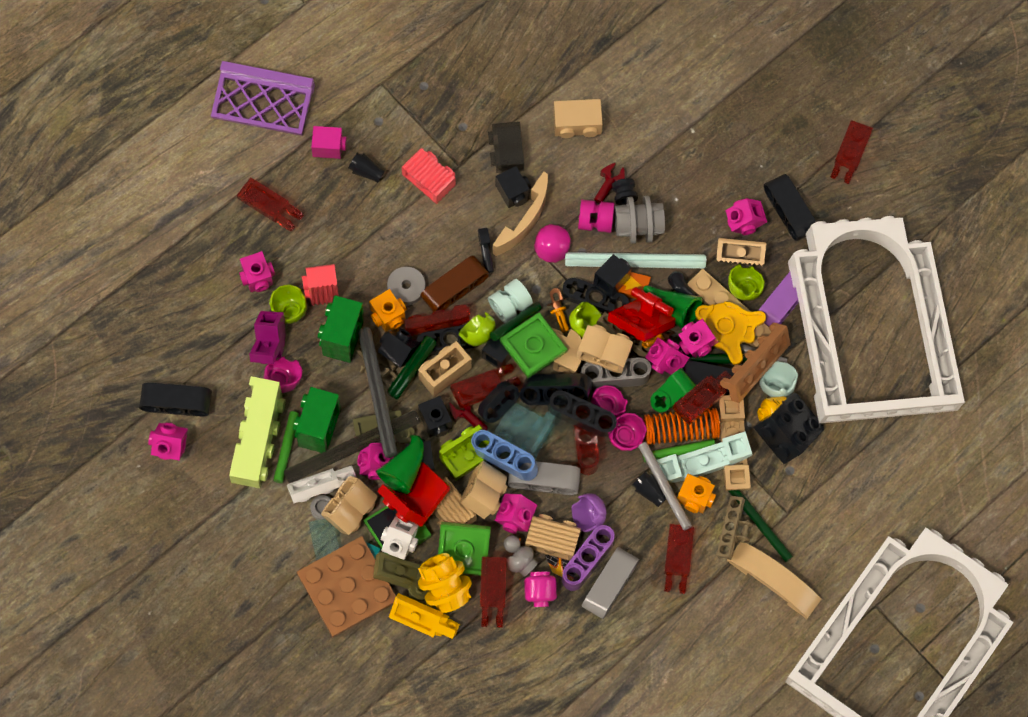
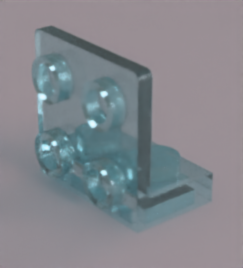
[493,403,556,459]

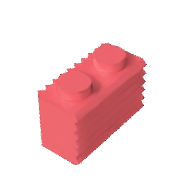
[402,148,456,204]
[302,264,339,306]

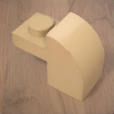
[552,328,583,374]

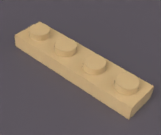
[687,269,771,348]

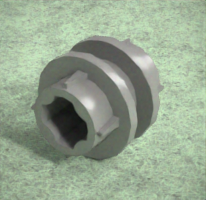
[614,196,665,244]

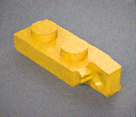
[389,593,460,639]

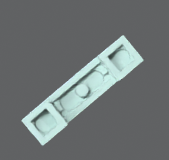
[657,431,753,484]

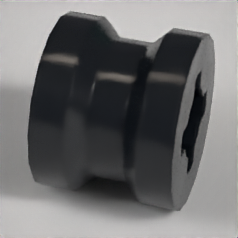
[612,178,638,205]

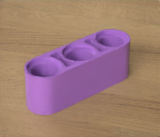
[759,272,799,326]
[562,525,615,591]

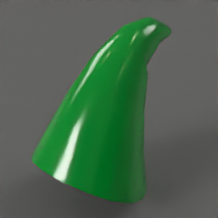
[643,286,703,329]
[376,435,424,494]

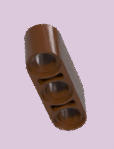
[420,255,489,314]

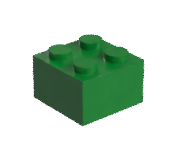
[318,295,364,363]
[293,387,341,454]

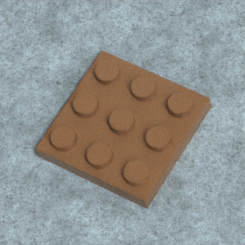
[297,536,396,638]

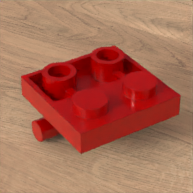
[607,287,676,342]

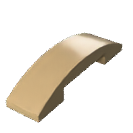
[492,172,548,256]
[719,395,751,491]
[727,542,822,619]

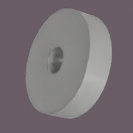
[387,267,425,306]

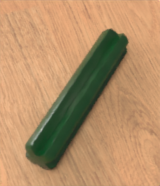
[387,336,437,400]

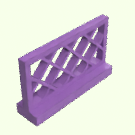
[211,61,315,136]

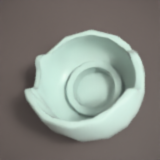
[759,361,798,397]

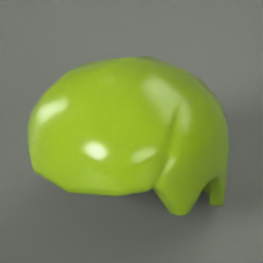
[728,264,765,300]
[269,284,308,324]
[569,302,602,338]
[458,312,496,346]

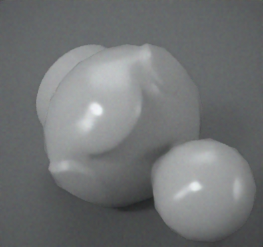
[503,535,538,577]

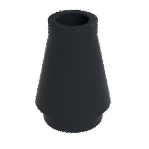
[348,152,385,183]
[632,471,666,507]

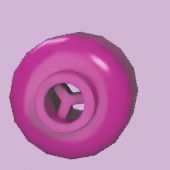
[524,571,557,607]

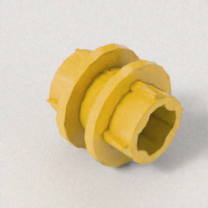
[418,553,472,613]

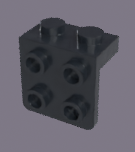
[753,393,824,464]

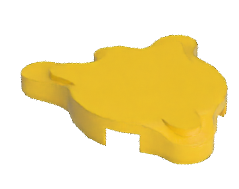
[695,301,766,365]

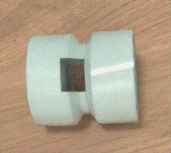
[488,279,533,323]

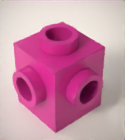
[725,198,767,235]
[239,251,275,292]
[678,319,718,358]
[645,337,690,375]
[148,423,188,461]
[357,443,394,480]
[495,494,537,534]

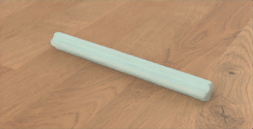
[565,252,707,269]

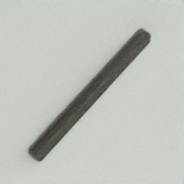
[284,410,420,483]

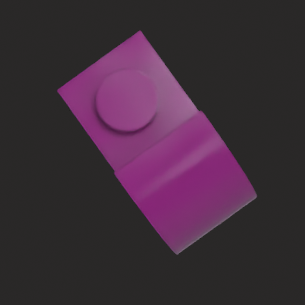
[249,311,286,364]

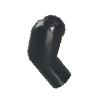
[668,272,697,296]

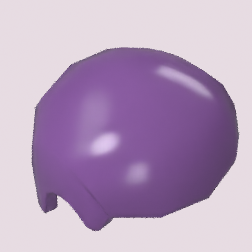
[571,493,607,532]

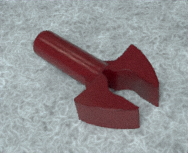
[594,163,625,204]
[449,396,488,431]

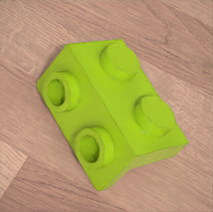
[439,425,489,481]

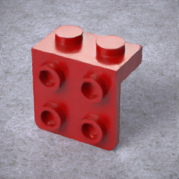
[377,462,450,527]

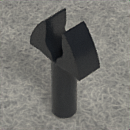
[478,228,494,273]

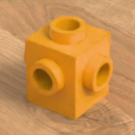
[369,289,407,332]
[677,474,716,514]

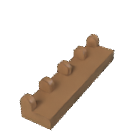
[720,322,791,403]

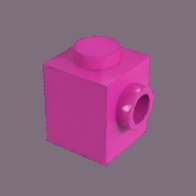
[311,126,347,159]

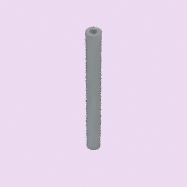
[638,442,692,530]

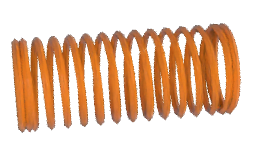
[644,408,720,445]

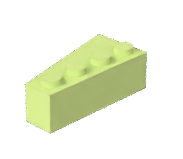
[229,376,286,488]

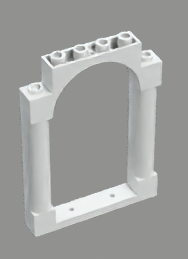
[788,216,965,423]
[786,527,1014,717]

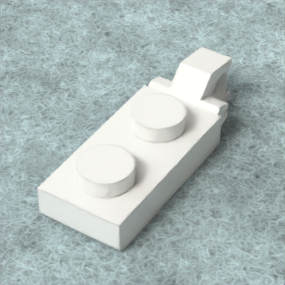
[287,465,357,503]

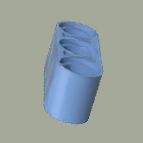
[471,430,538,481]

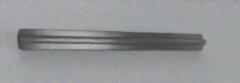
[358,327,397,458]

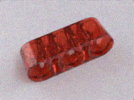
[572,409,600,475]

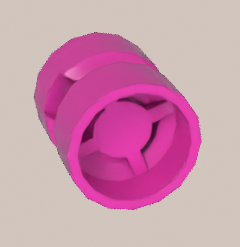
[578,199,614,233]

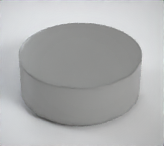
[310,495,331,521]

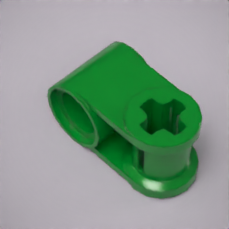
[650,368,697,412]

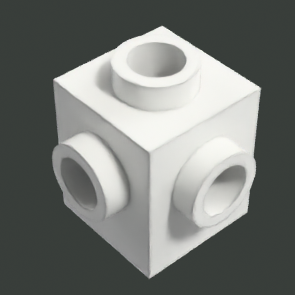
[381,516,419,560]

